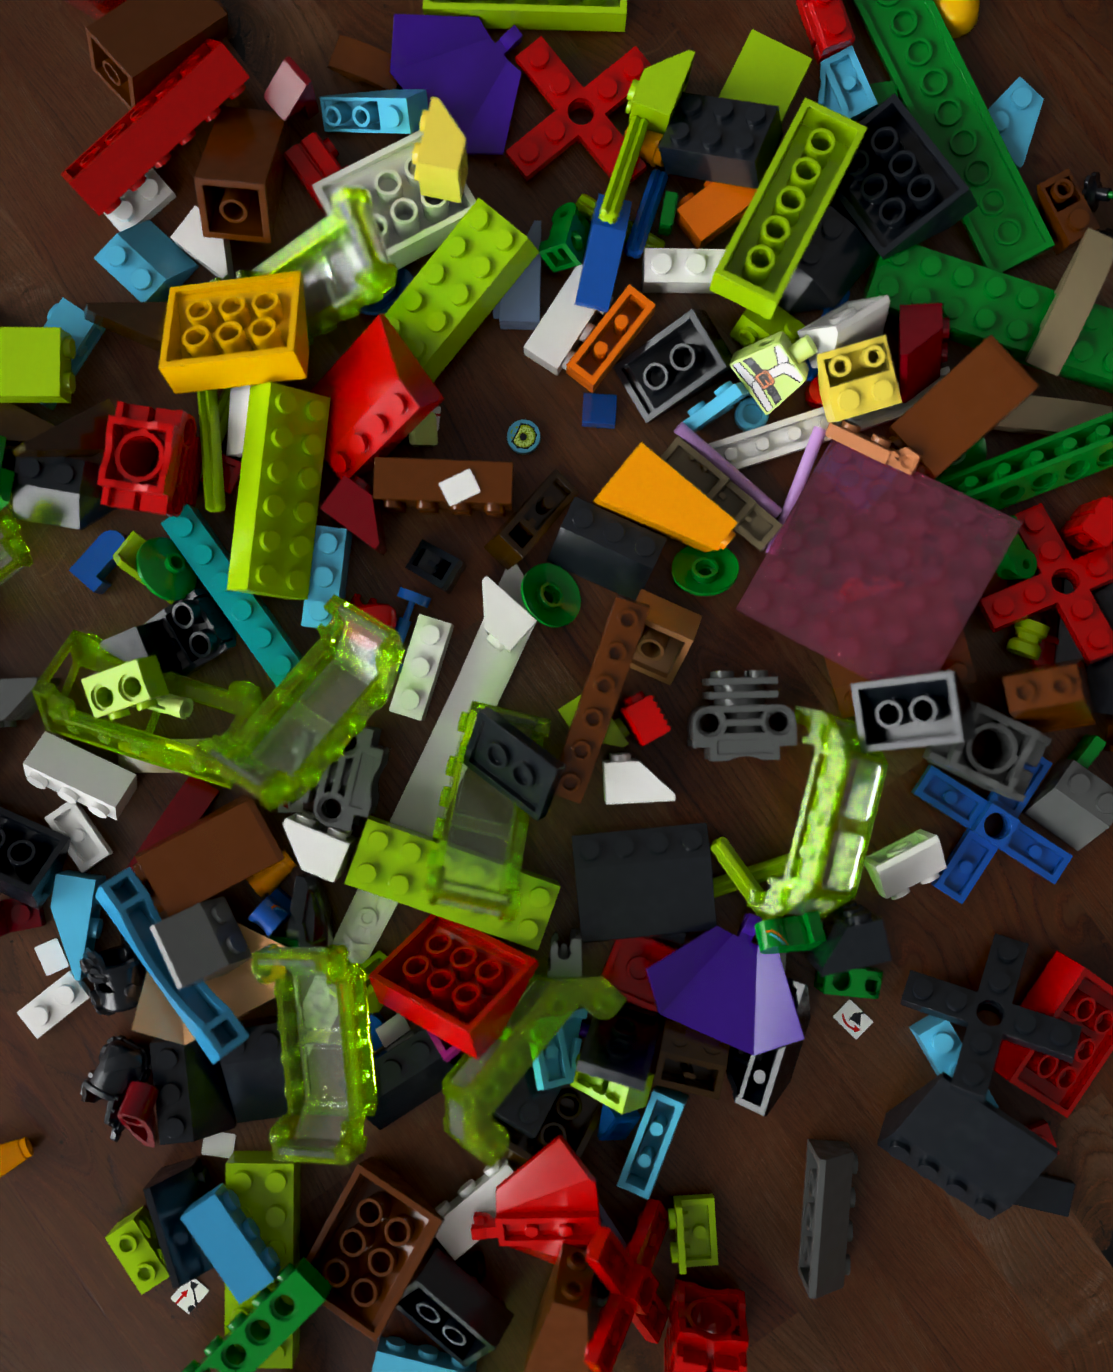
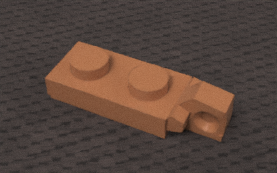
[825,419,922,475]

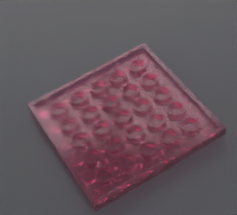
[736,439,1023,681]

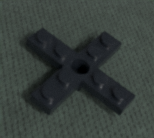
[900,933,1082,1102]

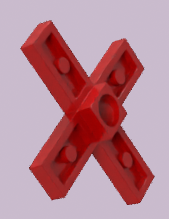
[505,36,652,184]
[978,503,1113,666]
[584,1198,670,1372]

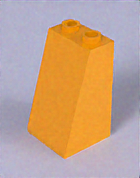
[592,442,738,553]

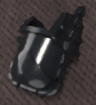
[80,932,147,1016]
[80,1035,152,1142]

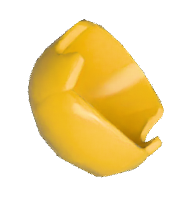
[934,0,980,38]

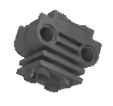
[686,670,797,761]
[922,701,1052,802]
[284,723,391,831]

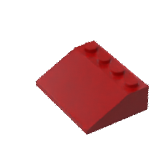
[310,313,444,481]
[368,914,538,1060]
[994,951,1113,1118]

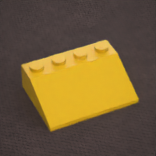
[159,270,309,394]

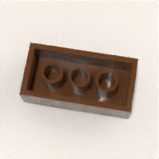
[373,457,515,518]

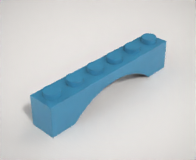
[95,867,250,1064]

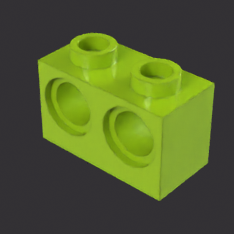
[81,655,169,721]
[570,1053,654,1114]
[105,1205,169,1295]

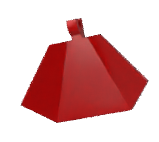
[471,1134,602,1265]

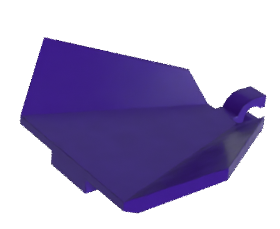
[390,14,523,155]
[646,913,804,1056]

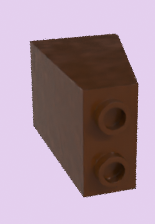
[86,0,228,110]
[194,106,290,243]
[887,335,1039,482]
[1003,658,1096,733]
[132,795,285,917]
[523,1243,598,1372]

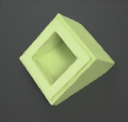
[409,412,438,447]

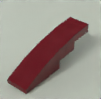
[126,773,220,895]

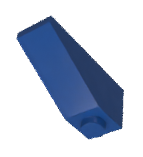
[575,194,632,312]

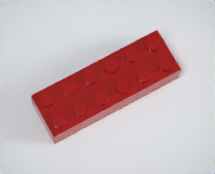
[61,38,250,216]

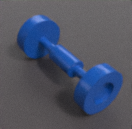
[371,587,431,673]

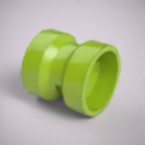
[1006,619,1050,660]

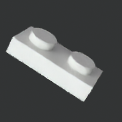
[104,168,177,232]
[44,802,113,873]
[17,970,91,1039]

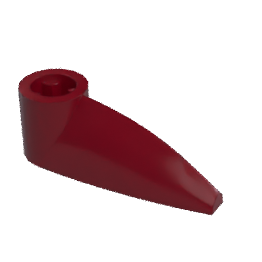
[117,1081,160,1148]

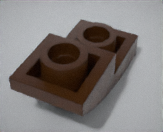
[327,35,398,91]

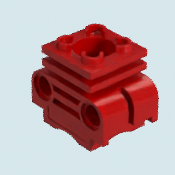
[97,401,202,517]
[664,1279,749,1372]

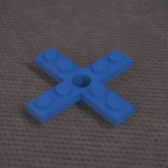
[911,757,1073,904]

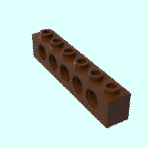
[554,594,650,804]

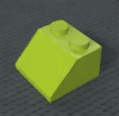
[625,50,695,134]

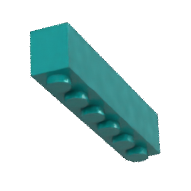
[160,504,312,689]

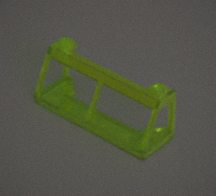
[32,630,263,789]

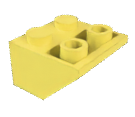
[412,97,468,203]
[817,335,902,422]

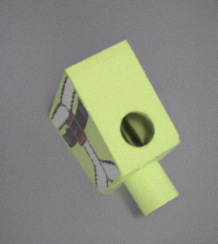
[729,331,818,415]

